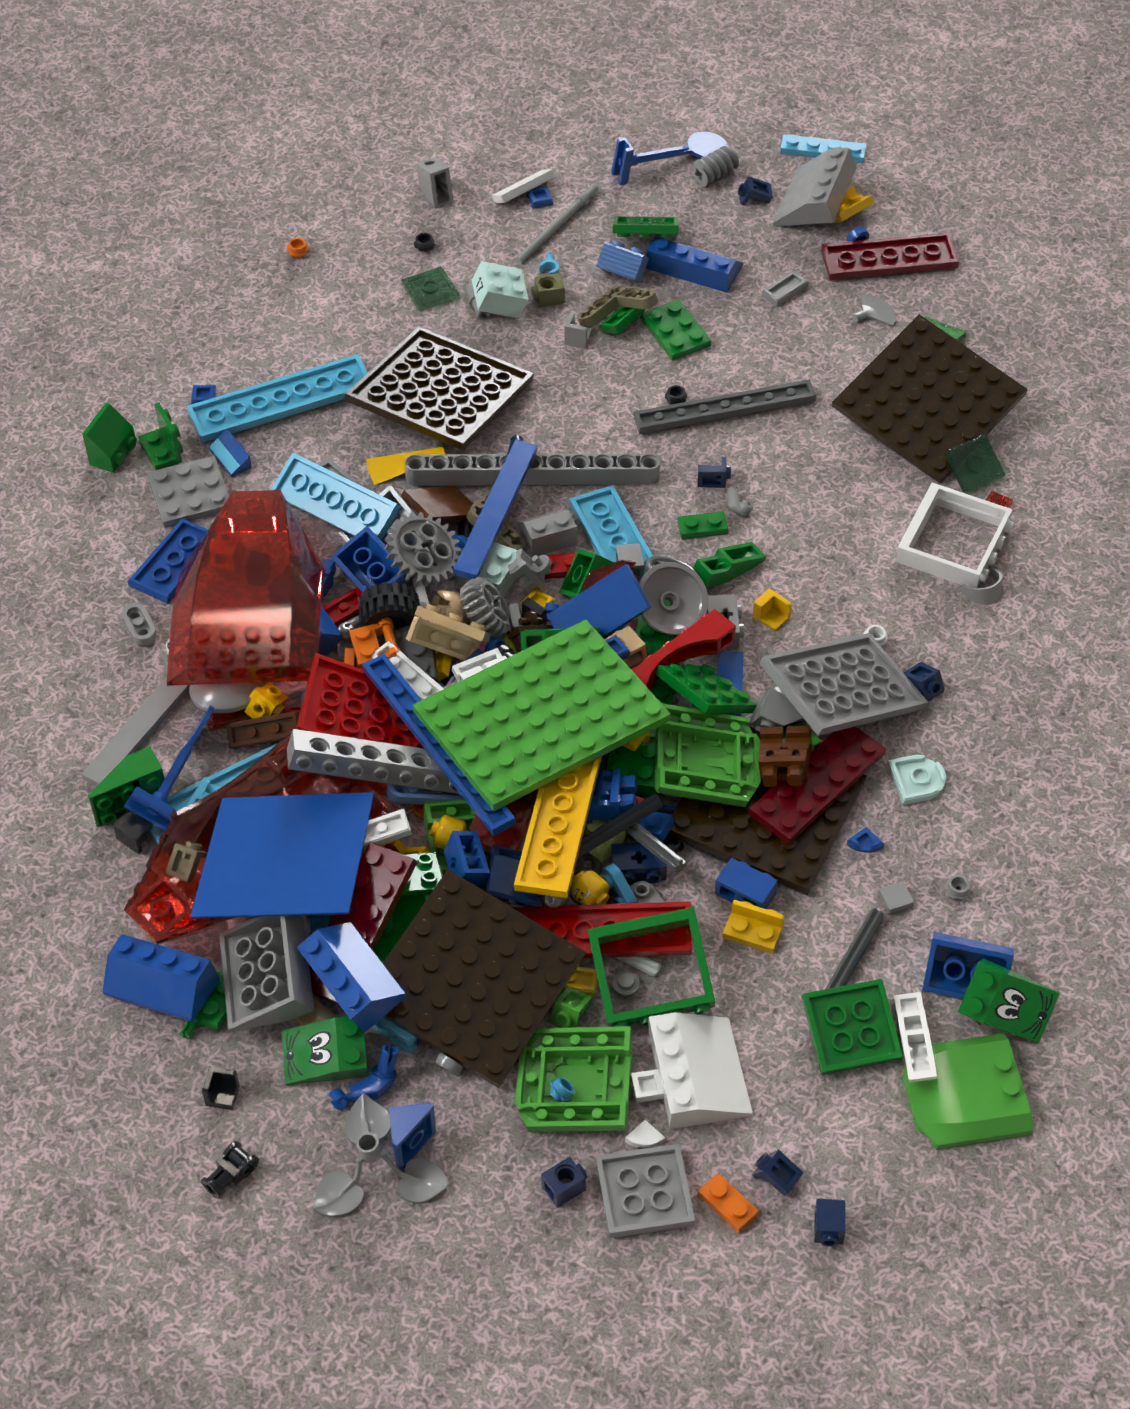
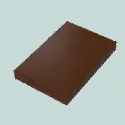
[401,486,480,523]

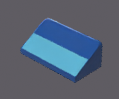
[209,429,252,478]

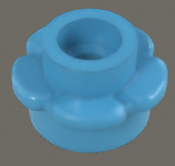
[549,1077,575,1102]

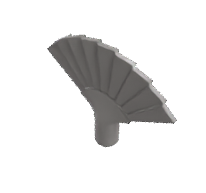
[852,293,896,326]

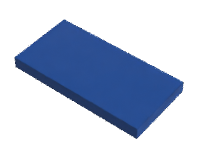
[128,518,217,604]
[547,564,652,638]

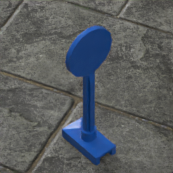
[611,132,728,185]
[124,705,214,833]

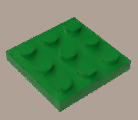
[612,216,678,238]
[655,664,757,714]
[801,979,903,1075]

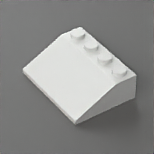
[648,1012,753,1129]

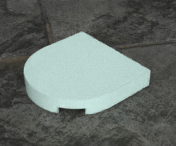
[888,755,946,805]

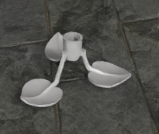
[313,1093,448,1217]

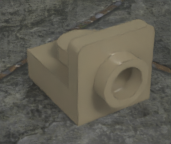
[165,841,207,883]

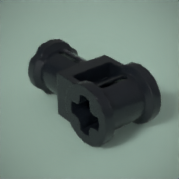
[201,1141,259,1199]

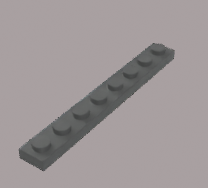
[634,379,816,434]

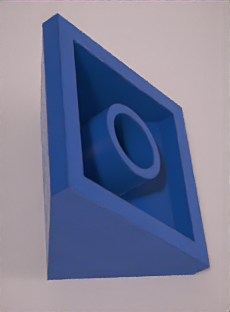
[389,1103,436,1171]

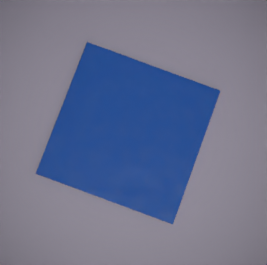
[191,792,374,919]

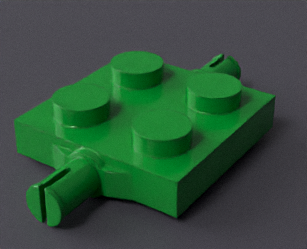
[180,969,227,1039]

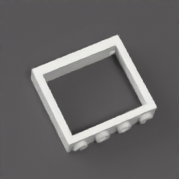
[896,483,1014,588]

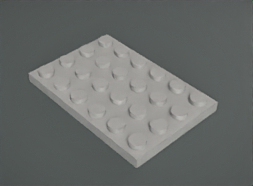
[759,633,928,736]

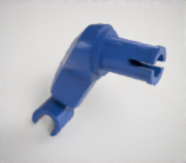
[329,1044,399,1110]

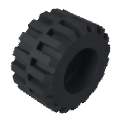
[358,582,421,630]

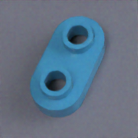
[601,863,638,904]

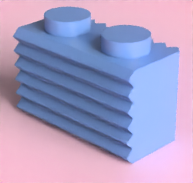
[596,240,649,283]

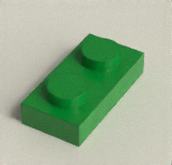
[600,307,646,335]
[677,511,728,540]

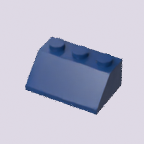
[330,526,407,594]
[922,932,1014,999]

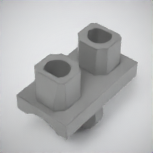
[508,548,551,593]

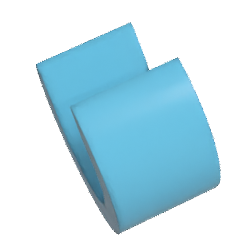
[539,253,559,275]

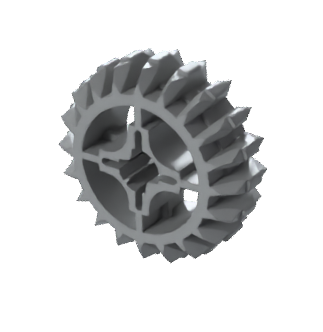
[459,577,513,639]

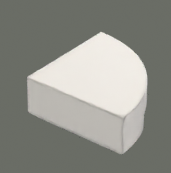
[625,1120,665,1148]

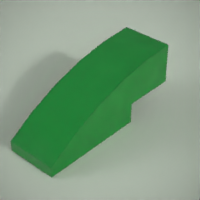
[693,542,766,589]

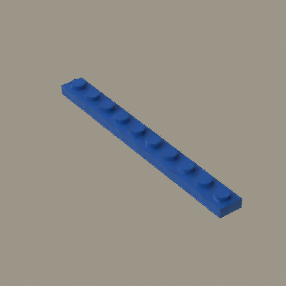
[362,654,516,836]

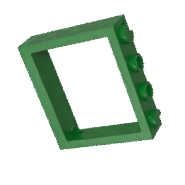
[587,907,715,1027]

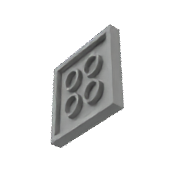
[147,456,233,528]
[595,1144,695,1238]

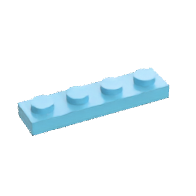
[780,134,866,163]

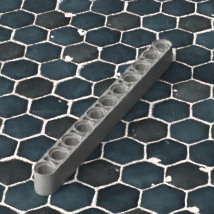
[405,453,660,486]

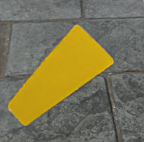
[366,447,445,485]

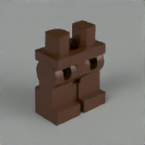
[758,726,813,787]

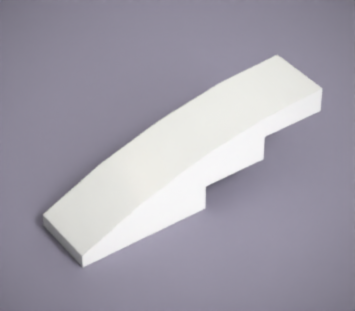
[894,992,937,1083]

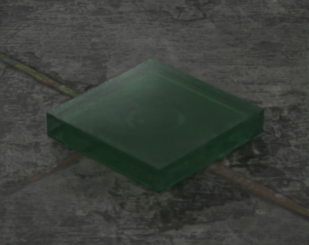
[401,266,459,312]
[944,434,1006,494]

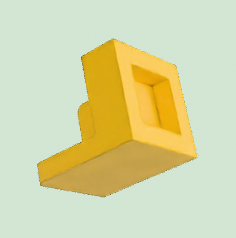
[753,588,792,631]

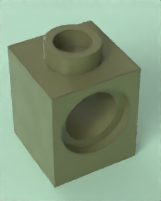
[531,273,565,307]

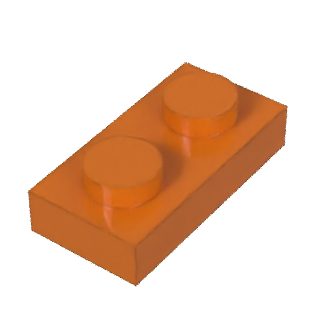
[698,1173,759,1233]

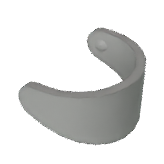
[960,569,1004,605]

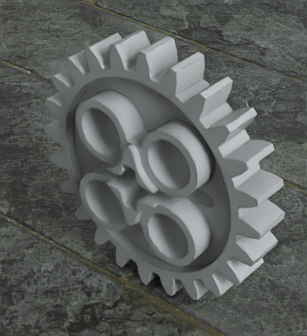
[384,512,462,587]

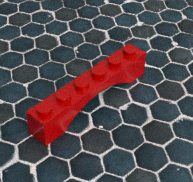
[631,609,736,690]

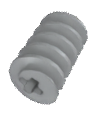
[692,145,739,187]

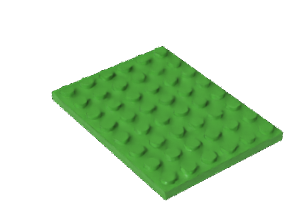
[412,620,671,811]

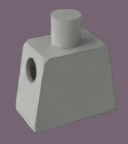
[417,157,454,208]

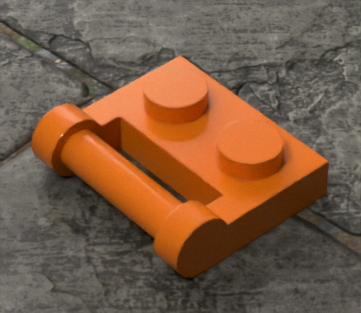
[349,618,402,669]

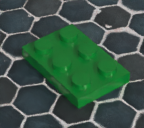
[640,299,711,361]

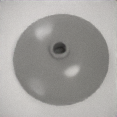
[639,562,708,635]
[189,662,264,713]

